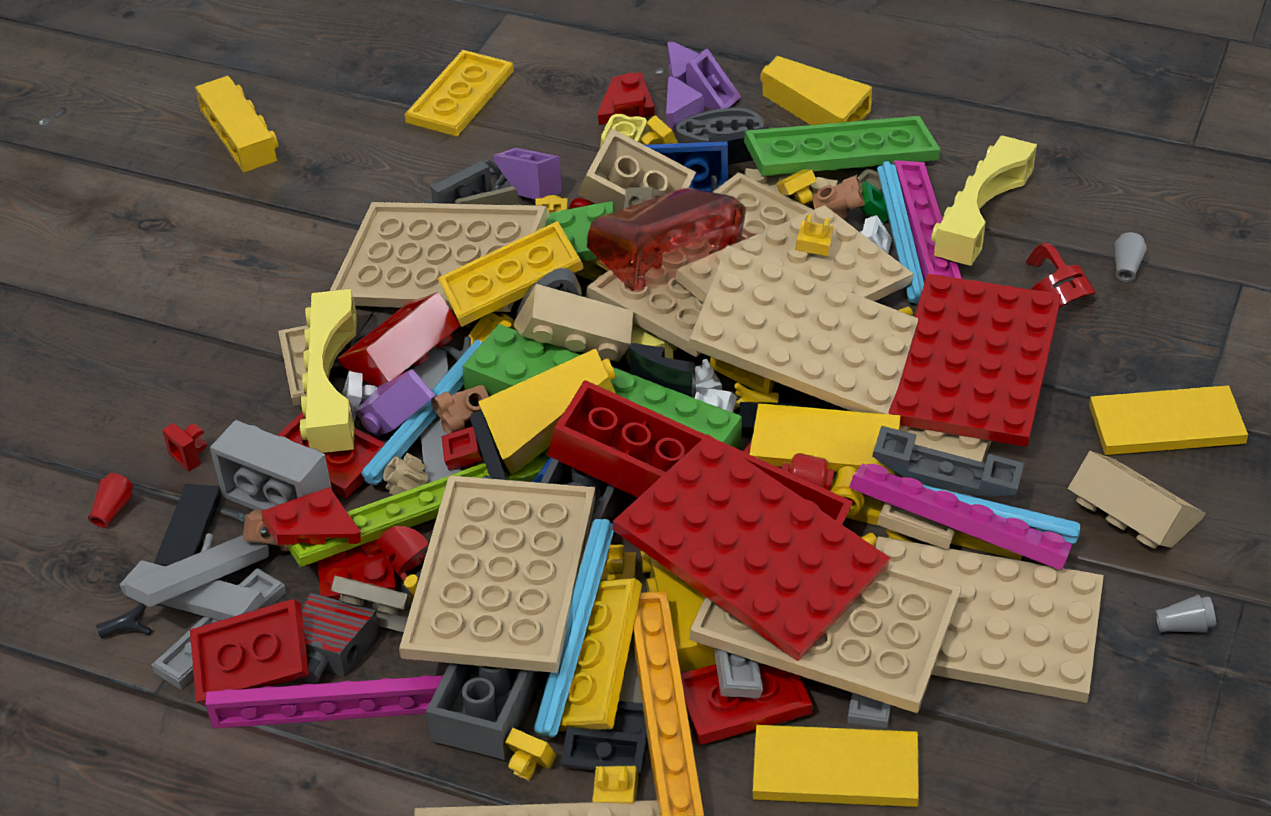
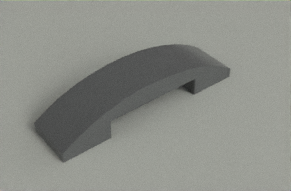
[872,426,1024,496]

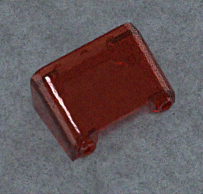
[586,188,746,291]

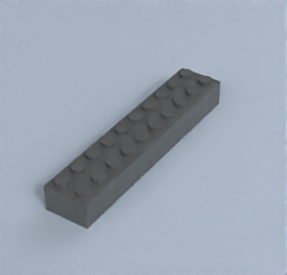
[426,459,628,760]

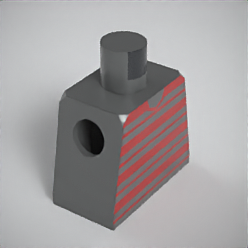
[301,593,380,684]

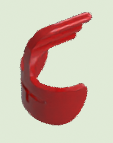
[1026,242,1096,308]
[376,526,428,582]

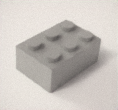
[210,420,332,510]

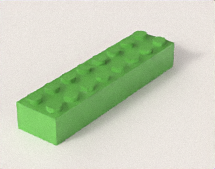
[462,324,742,449]

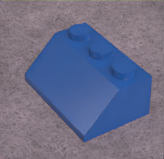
[645,141,728,197]

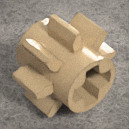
[383,453,428,495]

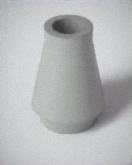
[1114,232,1147,282]
[1155,594,1216,633]

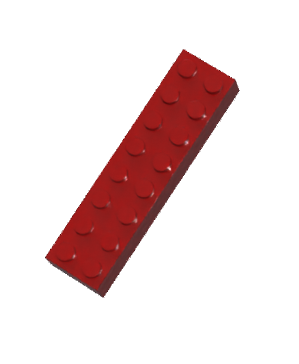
[547,380,853,525]

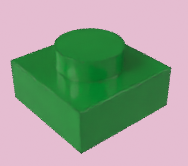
[860,181,889,224]

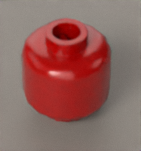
[782,453,834,491]

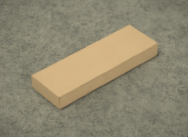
[278,325,310,406]

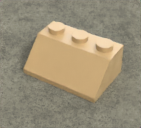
[578,128,696,219]
[514,284,633,362]
[1068,451,1206,549]

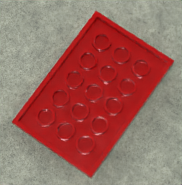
[888,274,1062,447]
[612,434,890,661]

